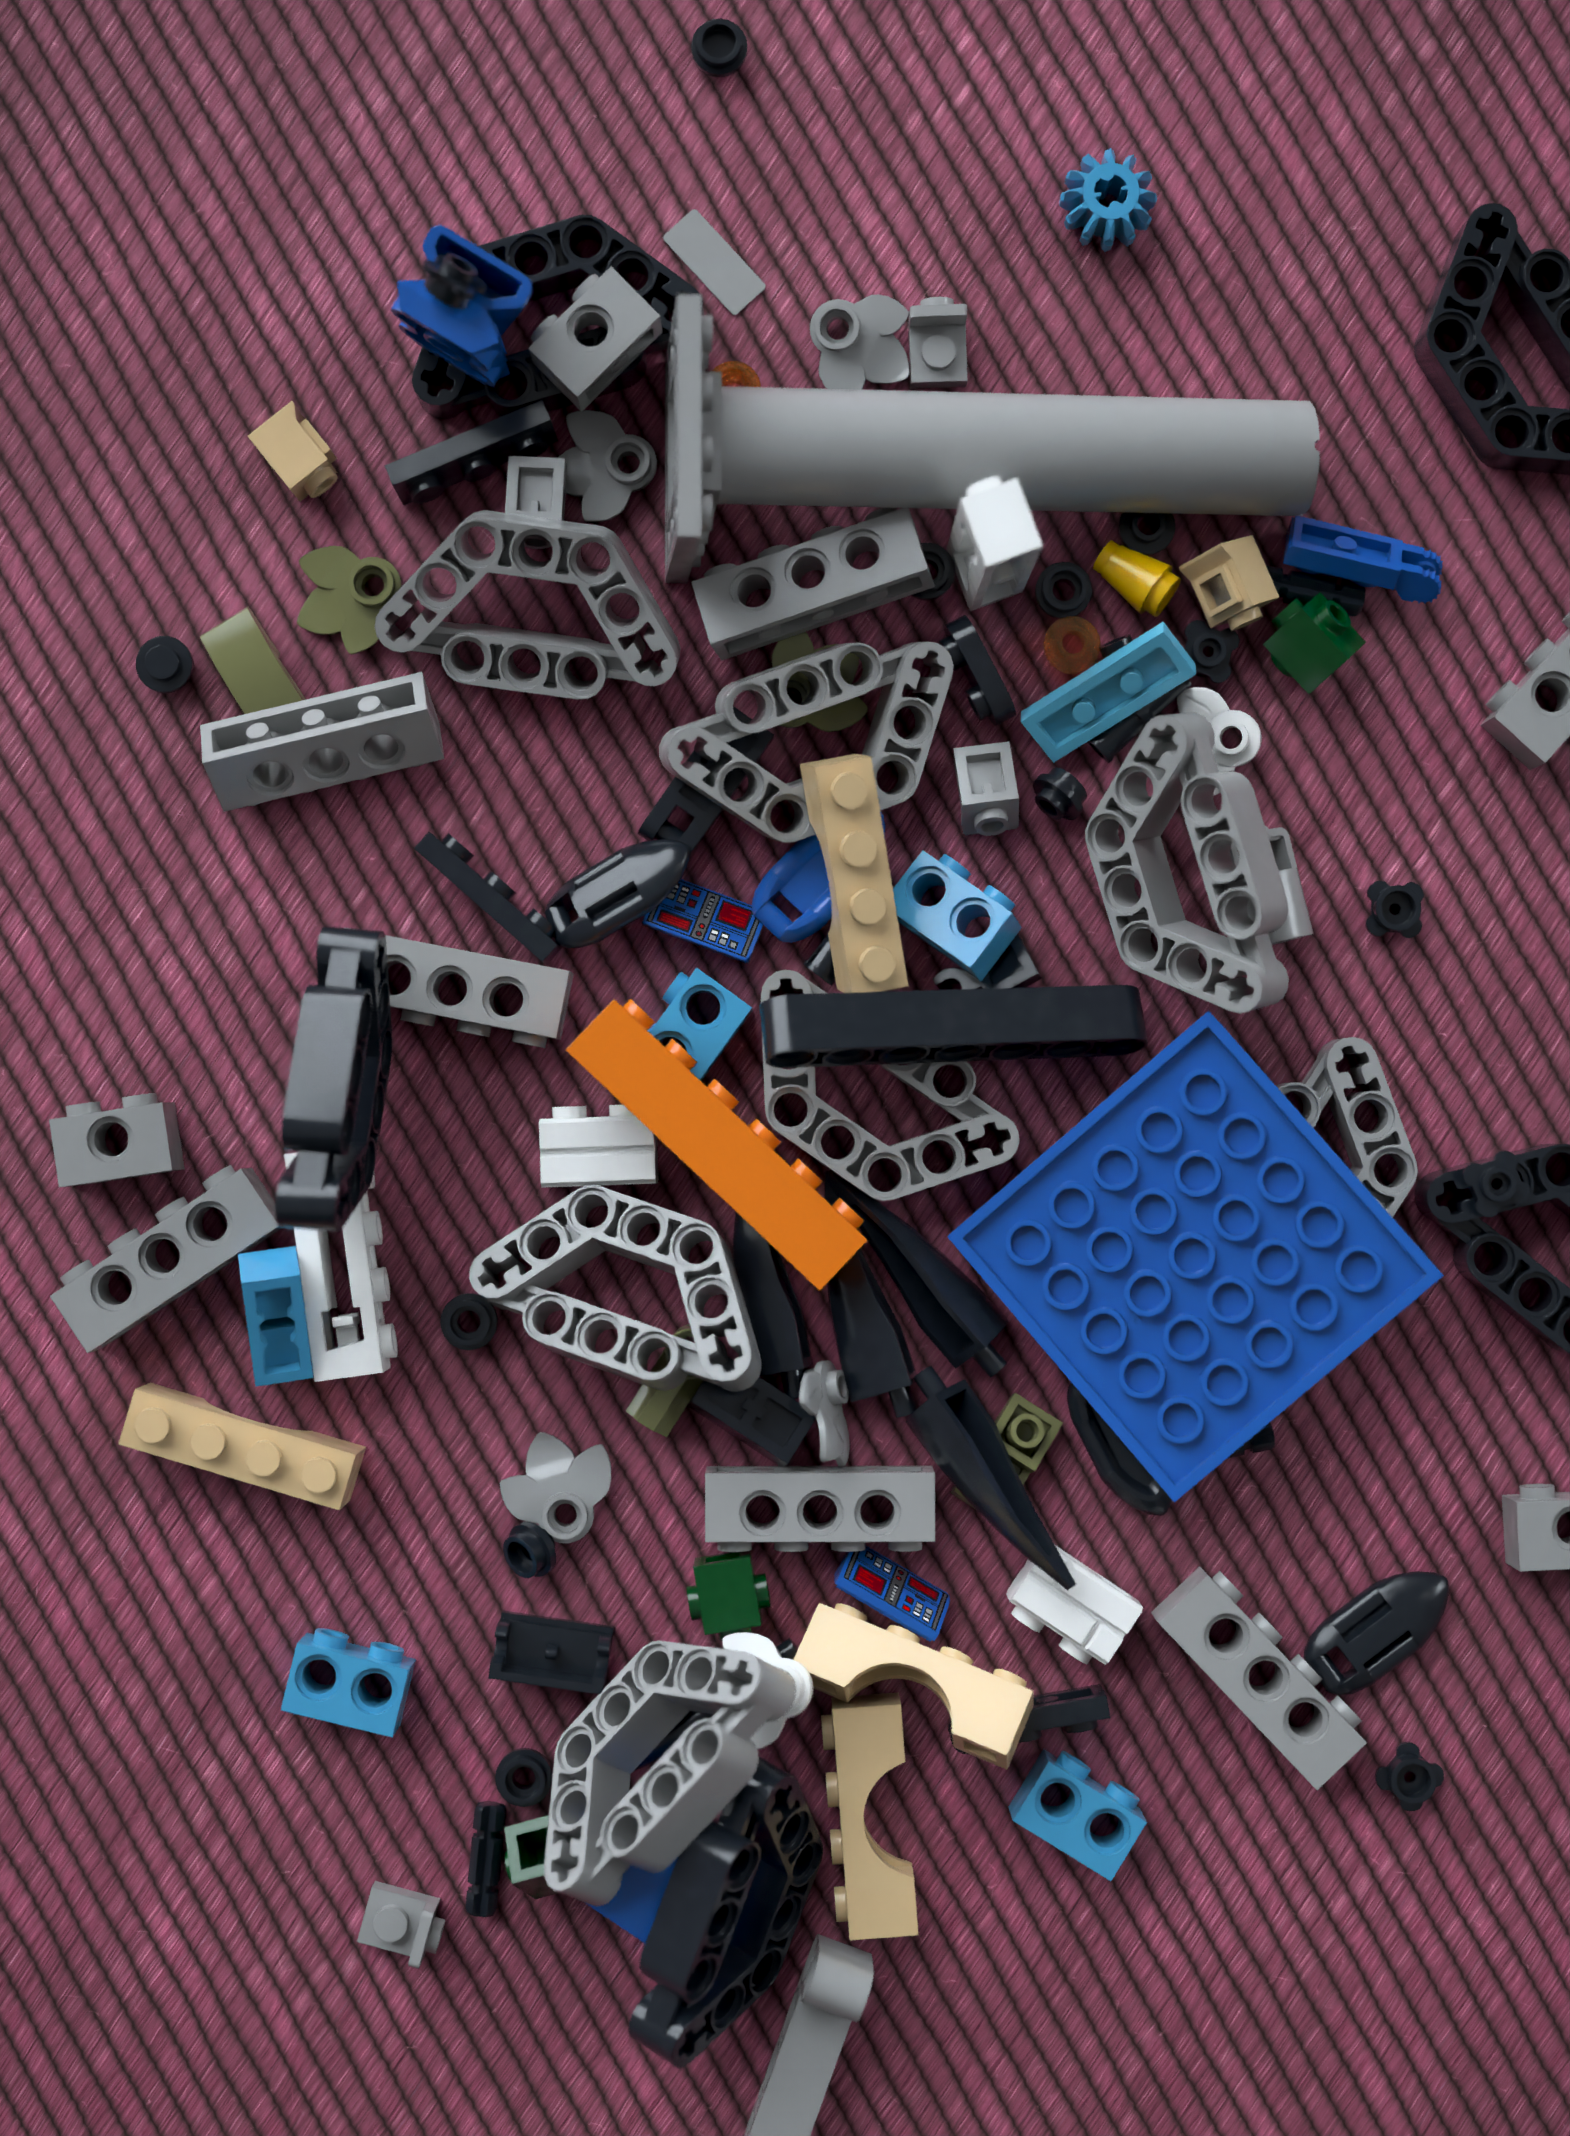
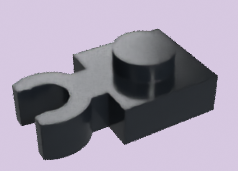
[933,933,1042,990]

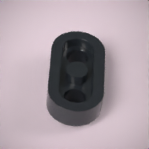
[939,615,1016,726]

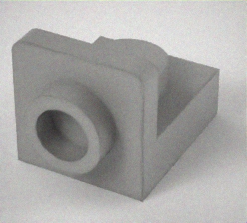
[908,297,968,389]
[505,456,567,549]
[953,741,1019,836]
[357,1881,445,1969]

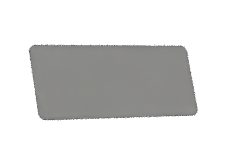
[663,209,765,315]

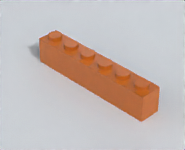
[566,999,867,1291]

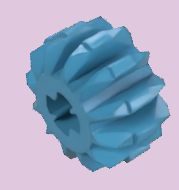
[1059,148,1157,252]

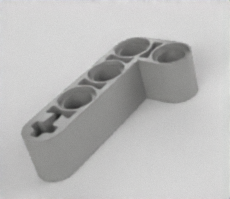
[744,1934,874,2136]

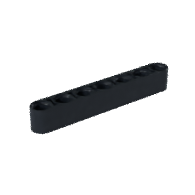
[759,985,1148,1068]

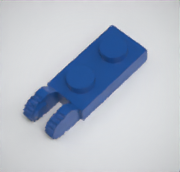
[1283,516,1443,604]

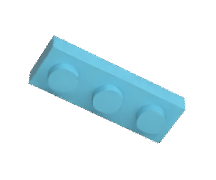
[1021,622,1196,763]

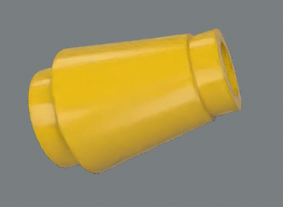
[1093,540,1181,617]

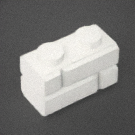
[539,1105,658,1188]
[1006,1545,1143,1665]

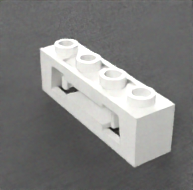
[947,476,1043,611]
[284,1152,398,1382]

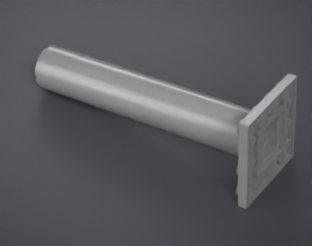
[665,294,1320,583]

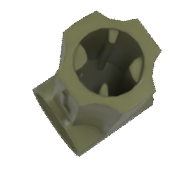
[625,1324,703,1437]

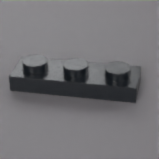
[385,400,558,506]
[414,832,562,965]

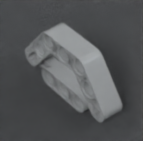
[375,510,681,700]
[659,642,954,842]
[1085,713,1289,1013]
[761,970,1020,1201]
[1275,1037,1418,1218]
[469,1185,762,1392]
[544,1641,796,1906]

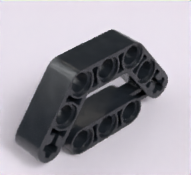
[1414,203,1570,475]
[412,215,704,420]
[275,926,392,1232]
[1414,1144,1570,1354]
[628,1756,824,2068]

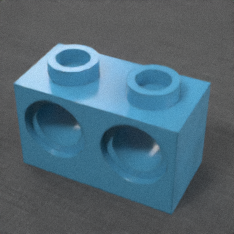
[893,850,1022,981]
[648,967,753,1081]
[238,1246,314,1387]
[281,1628,416,1737]
[1008,1749,1147,1881]

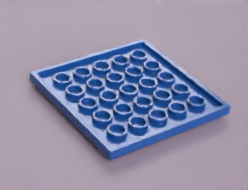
[947,1011,1444,1503]

